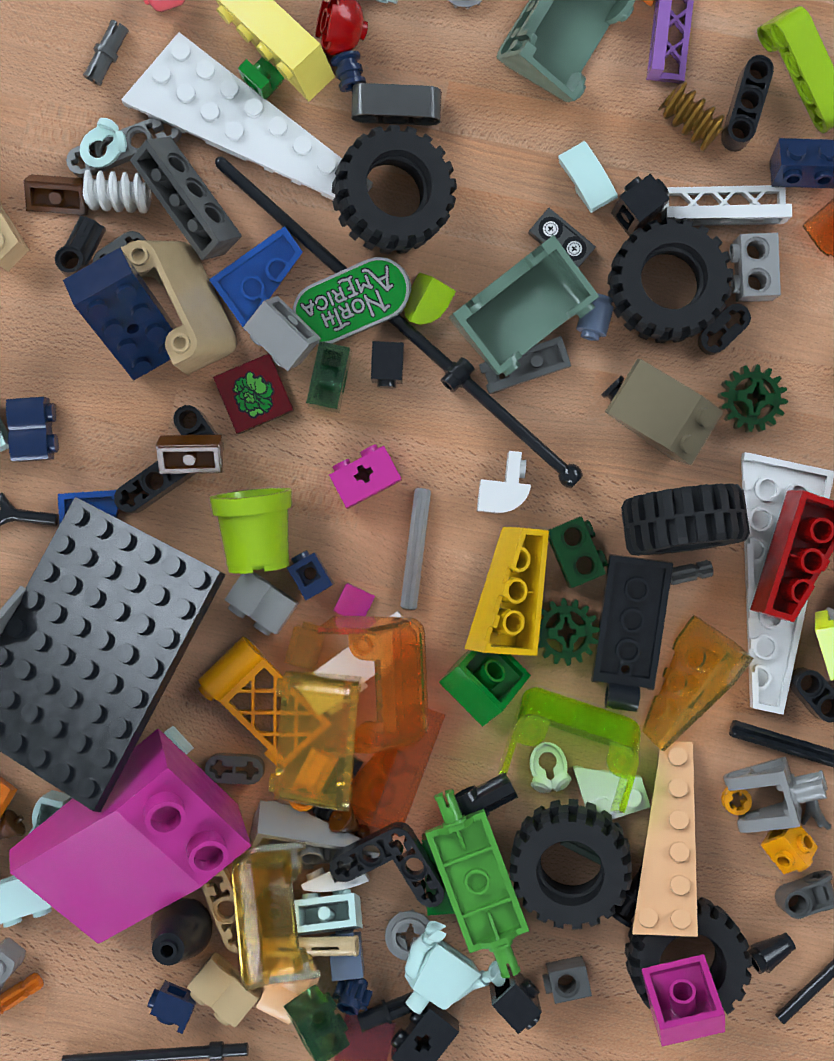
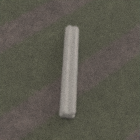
[400,488,431,610]

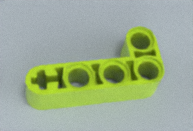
[757,6,834,133]

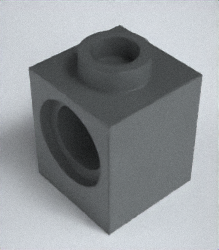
[542,956,592,1004]

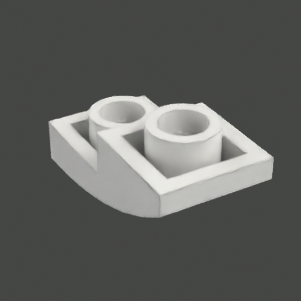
[301,867,370,892]

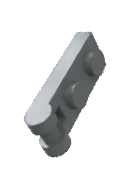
[479,336,571,394]

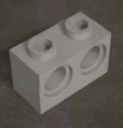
[729,233,781,302]

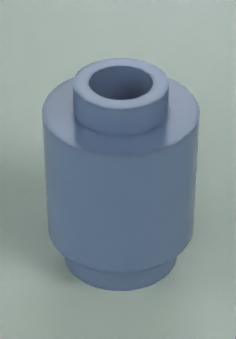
[576,293,614,341]

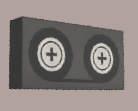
[528,208,596,268]

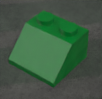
[439,650,531,727]

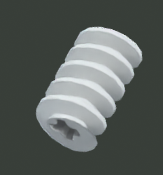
[83,170,151,214]

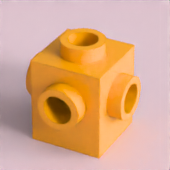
[761,824,818,874]

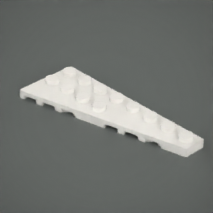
[121,32,373,200]

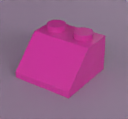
[642,954,725,1047]

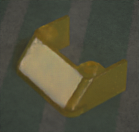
[232,841,321,991]

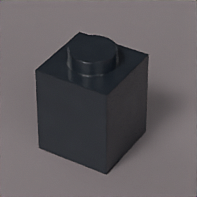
[371,341,404,389]

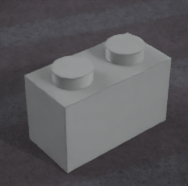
[243,296,321,371]

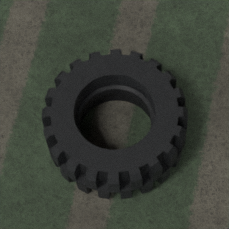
[332,125,457,254]
[607,217,734,343]
[621,483,750,556]
[509,799,632,930]
[625,897,752,1015]

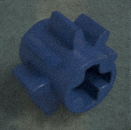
[332,978,373,1015]

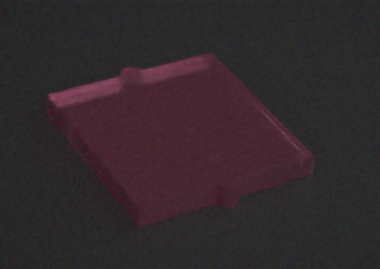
[334,1014,396,1061]

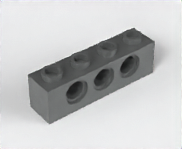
[130,136,242,260]

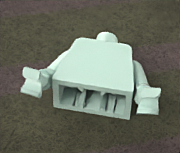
[405,921,505,1015]

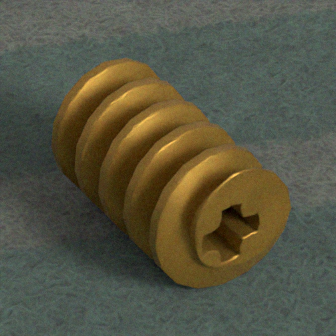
[658,81,726,152]

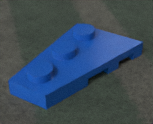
[209,226,303,331]

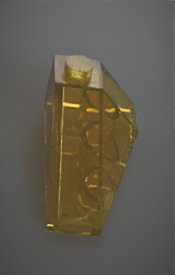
[642,615,754,751]

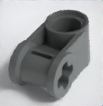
[775,870,834,919]

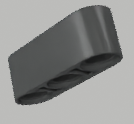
[351,83,442,126]

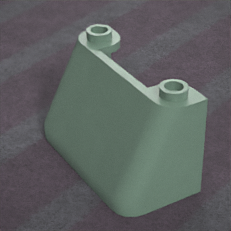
[496,0,636,102]
[448,235,599,376]

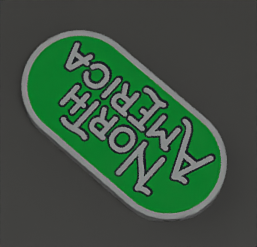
[293,257,411,345]

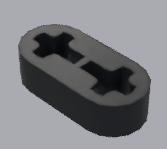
[698,304,751,355]

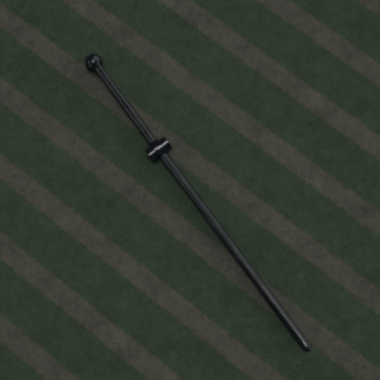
[215,157,583,488]

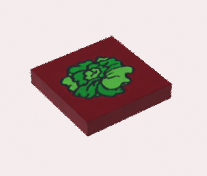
[213,353,294,434]

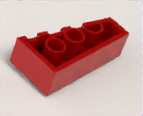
[750,490,834,622]

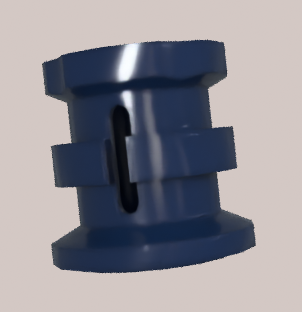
[331,51,366,92]

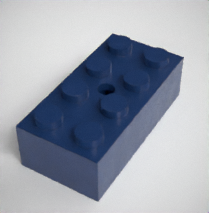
[63,248,176,381]

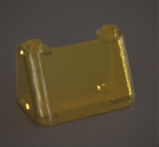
[269,671,362,811]

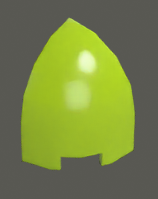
[404,272,456,325]

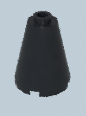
[151,898,213,966]

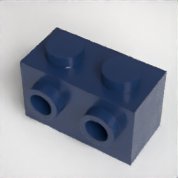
[770,138,834,189]

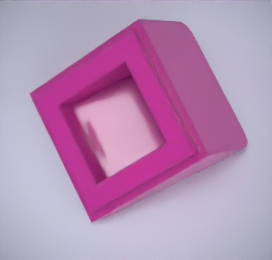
[333,583,375,624]

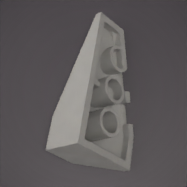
[244,800,380,869]

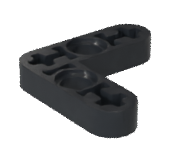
[329,822,445,907]

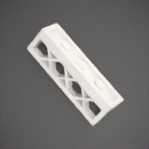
[661,185,792,226]

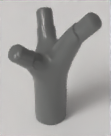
[801,800,832,830]

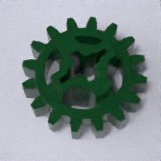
[717,364,788,433]
[538,598,600,666]

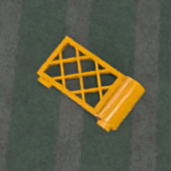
[198,636,330,767]

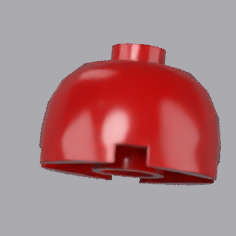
[315,0,368,56]

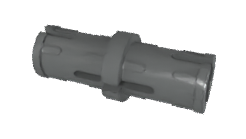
[83,20,129,86]

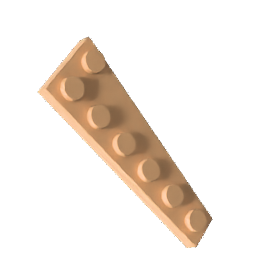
[632,741,698,937]

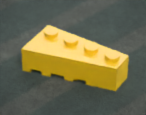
[464,527,549,656]

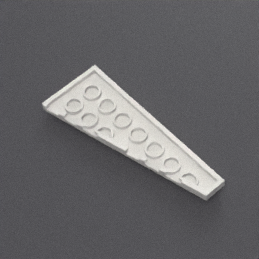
[741,452,834,715]

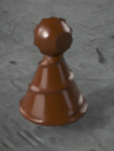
[328,803,370,839]
[0,809,26,840]

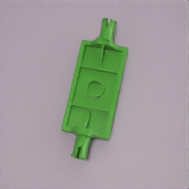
[425,789,529,978]

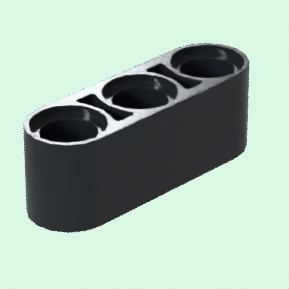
[721,55,774,152]

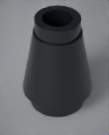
[748,933,796,974]

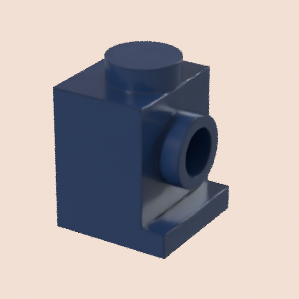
[287,550,335,600]
[147,980,196,1034]

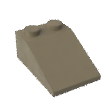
[605,359,723,465]

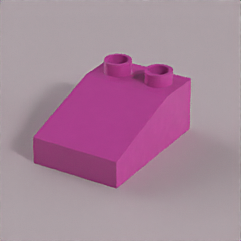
[9,729,251,944]

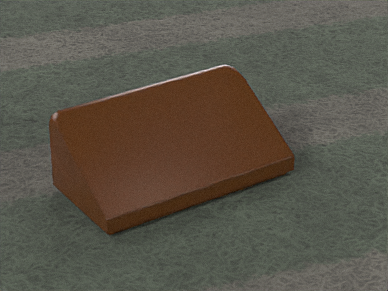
[23,174,89,215]
[156,435,223,474]

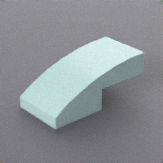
[558,141,618,213]

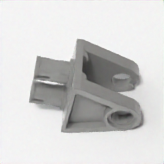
[723,757,828,833]

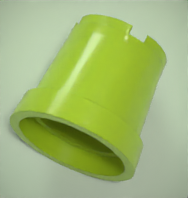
[209,488,292,574]

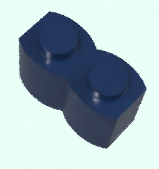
[6,397,59,462]

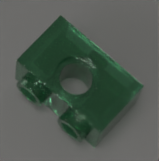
[306,341,352,413]

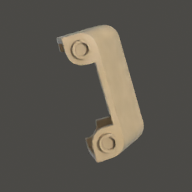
[120,240,237,375]

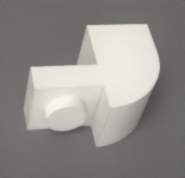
[477,451,531,513]

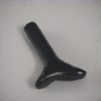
[0,492,58,526]

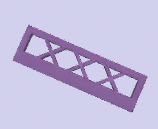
[646,0,694,84]

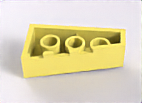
[216,0,335,102]

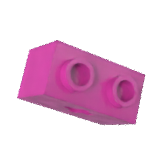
[329,444,402,509]

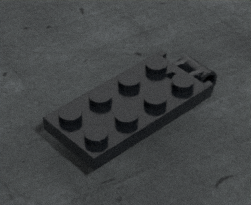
[591,554,673,712]

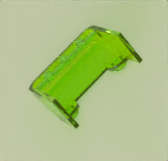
[497,687,641,813]

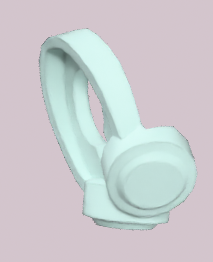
[80,118,127,169]

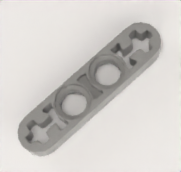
[66,118,182,178]

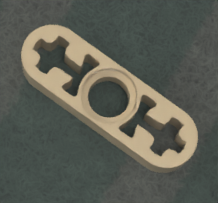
[202,867,253,953]

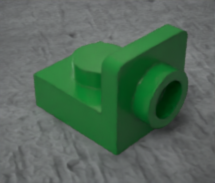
[238,57,284,100]

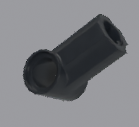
[55,215,106,277]
[455,772,518,817]

